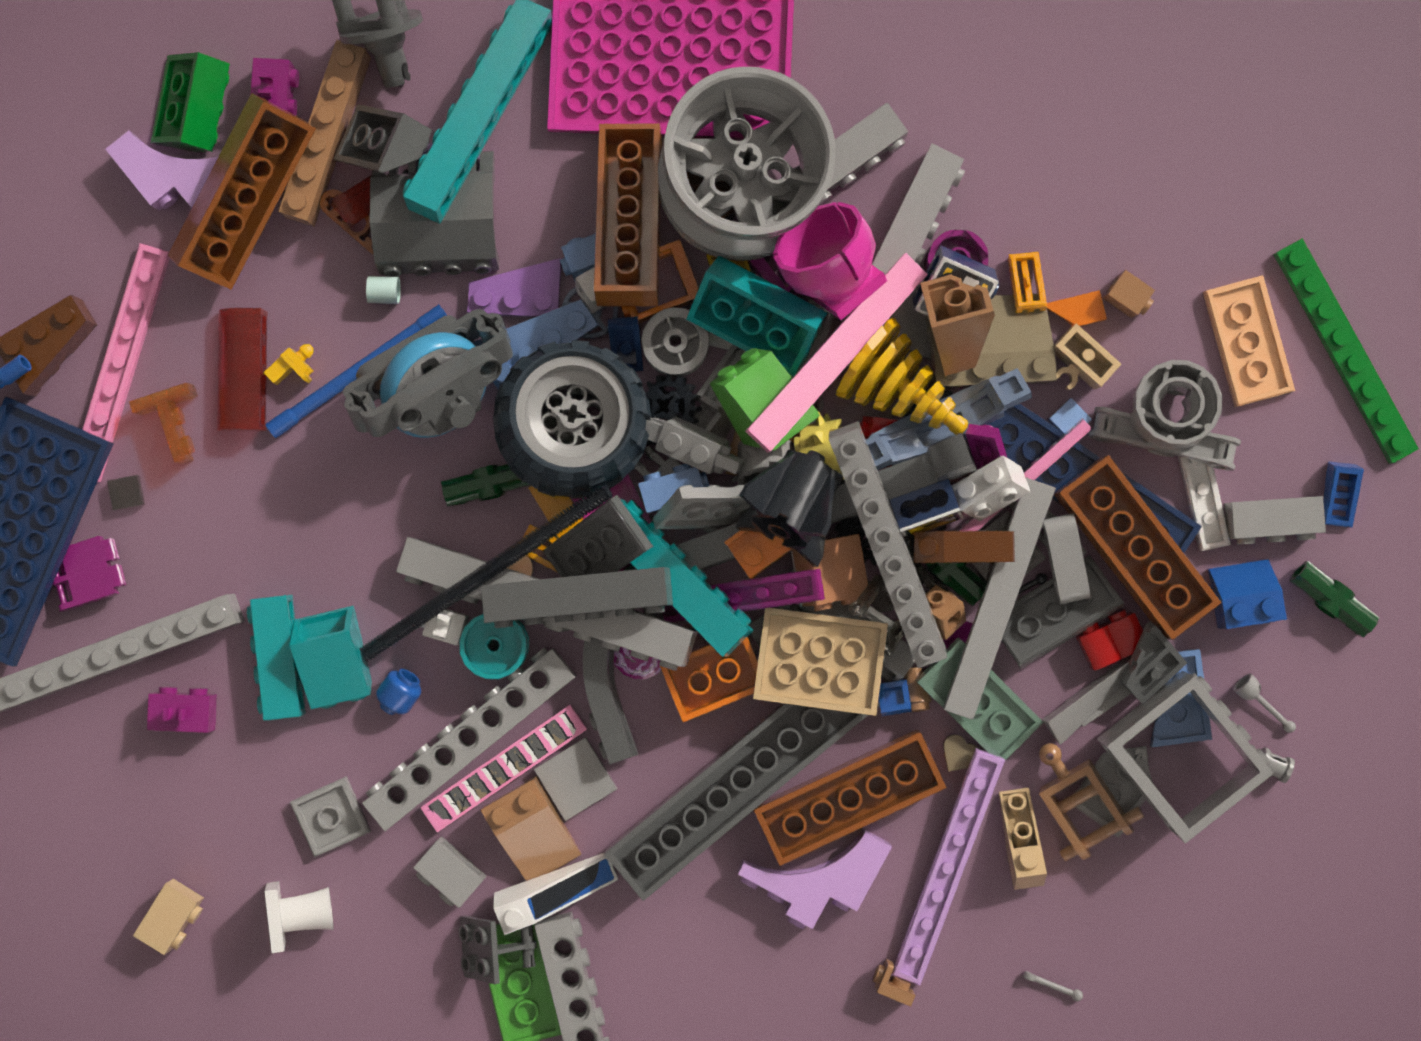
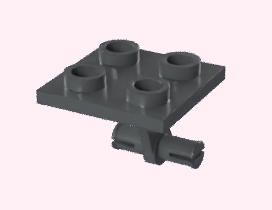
[459,915,537,984]

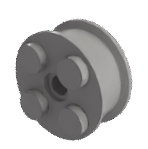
[642,308,709,377]

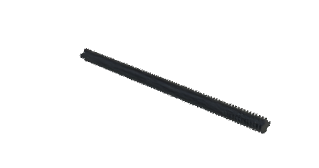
[360,483,612,662]

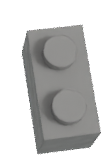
[413,836,486,908]

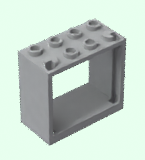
[1097,671,1274,844]

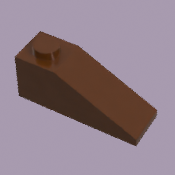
[914,531,1015,563]

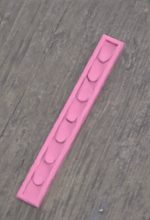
[82,243,170,482]
[745,253,928,453]

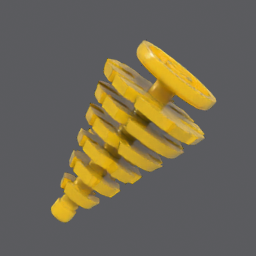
[836,317,968,435]

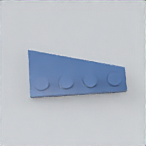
[472,299,600,389]

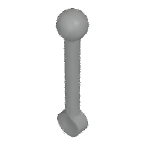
[1023,971,1083,1001]

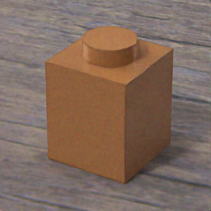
[1102,269,1155,319]

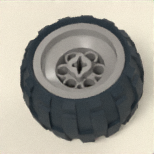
[493,340,651,499]

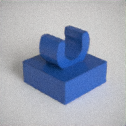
[879,679,912,717]

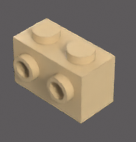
[133,879,204,955]

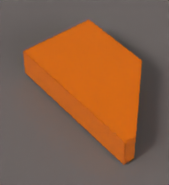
[1047,290,1107,326]

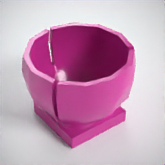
[773,202,888,320]

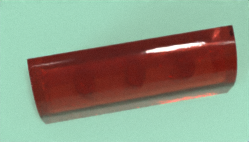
[217,308,268,431]

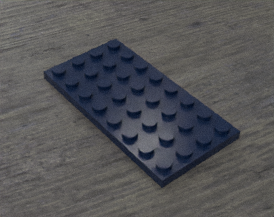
[0,396,114,667]

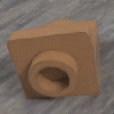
[872,959,916,1007]

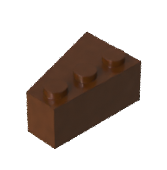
[0,295,97,397]

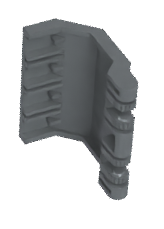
[370,151,500,277]

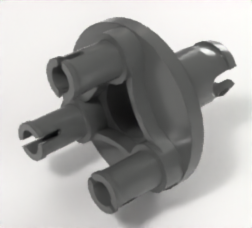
[332,0,423,88]

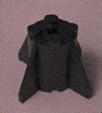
[735,450,843,567]

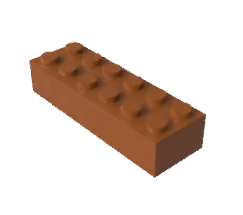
[168,93,316,290]
[594,123,662,306]
[1054,455,1222,640]
[754,729,947,866]

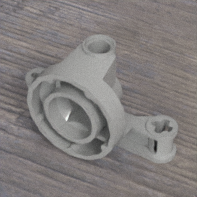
[1088,360,1241,471]

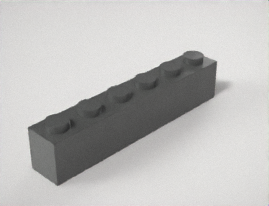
[481,567,673,628]

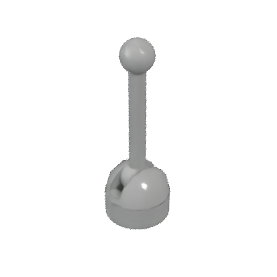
[1233,673,1296,733]

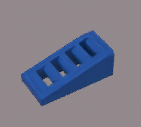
[1323,461,1364,528]

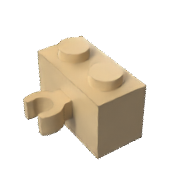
[1054,323,1121,391]

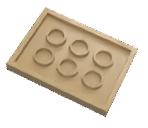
[753,608,888,716]

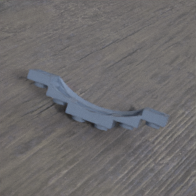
[866,368,1032,470]

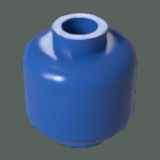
[376,669,422,715]

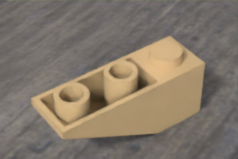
[999,788,1047,890]

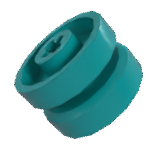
[460,614,530,679]

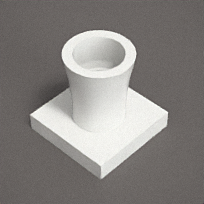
[265,881,334,953]

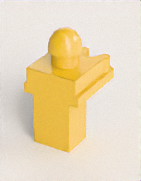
[263,344,314,385]

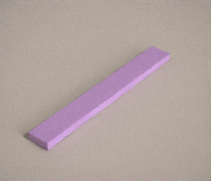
[891,748,1005,986]

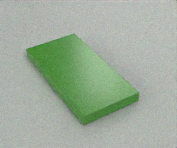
[489,923,562,1041]

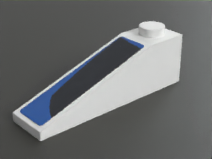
[494,853,618,935]

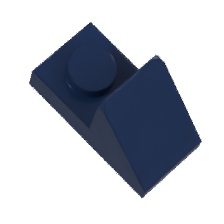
[608,316,644,372]

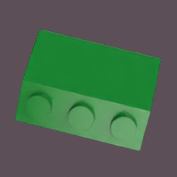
[150,52,230,152]

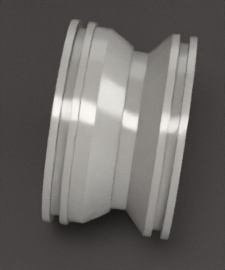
[658,67,836,261]

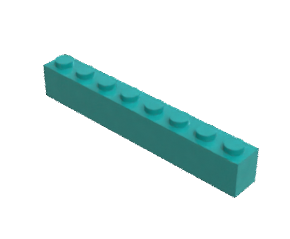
[403,0,552,224]

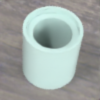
[366,276,401,304]

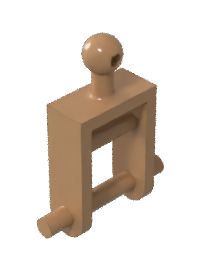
[1039,743,1145,861]

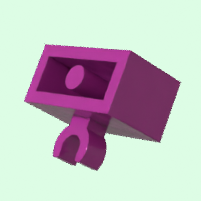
[250,57,299,116]
[147,686,217,733]

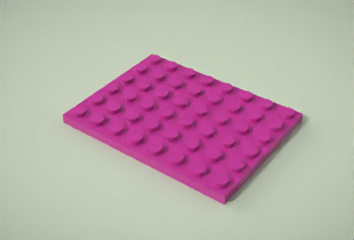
[547,0,794,140]

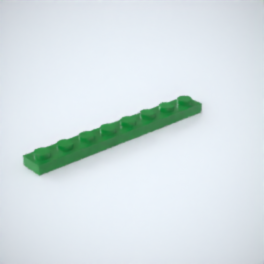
[1273,238,1419,464]

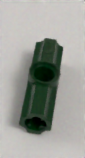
[441,464,531,507]
[906,537,987,606]
[1290,561,1380,638]

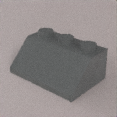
[334,104,432,173]

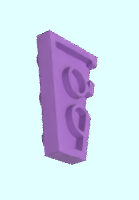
[467,258,562,318]

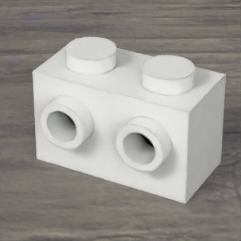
[952,455,1031,521]

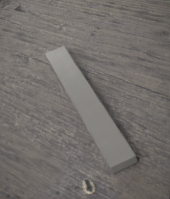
[943,477,1056,720]

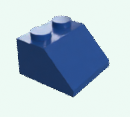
[1208,559,1287,629]

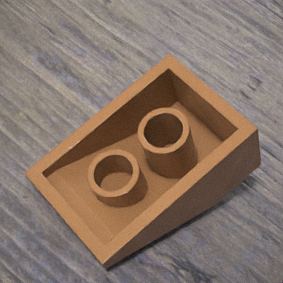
[481,776,582,881]

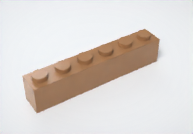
[278,39,371,227]

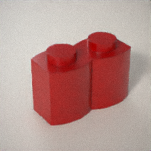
[1076,609,1143,671]

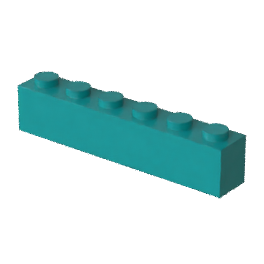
[620,499,753,657]

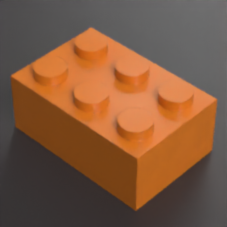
[660,637,758,722]

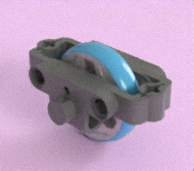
[343,309,513,438]

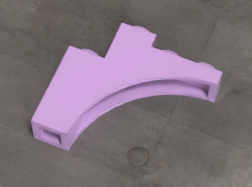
[105,130,219,211]
[738,829,892,929]

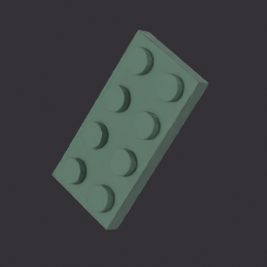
[915,637,1044,760]

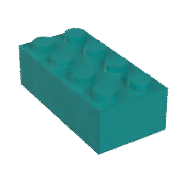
[686,256,827,377]

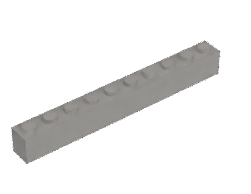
[396,537,698,671]
[0,594,245,713]

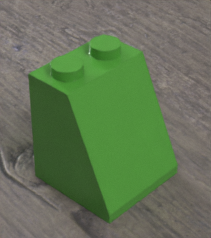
[710,348,820,451]

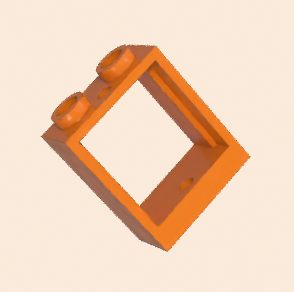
[621,239,699,323]

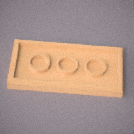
[1203,275,1295,407]

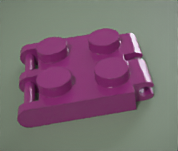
[53,536,127,612]

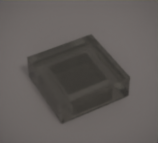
[107,475,145,511]

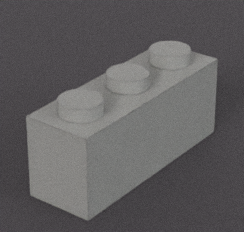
[1224,496,1326,545]

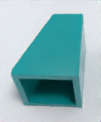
[289,605,372,709]

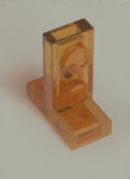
[129,382,198,464]

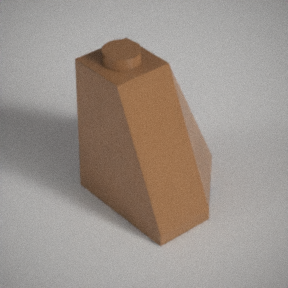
[920,275,995,376]

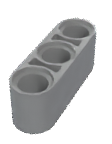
[1043,513,1091,605]

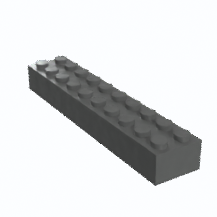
[604,703,880,901]

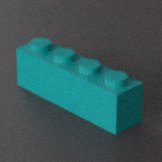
[247,595,306,721]

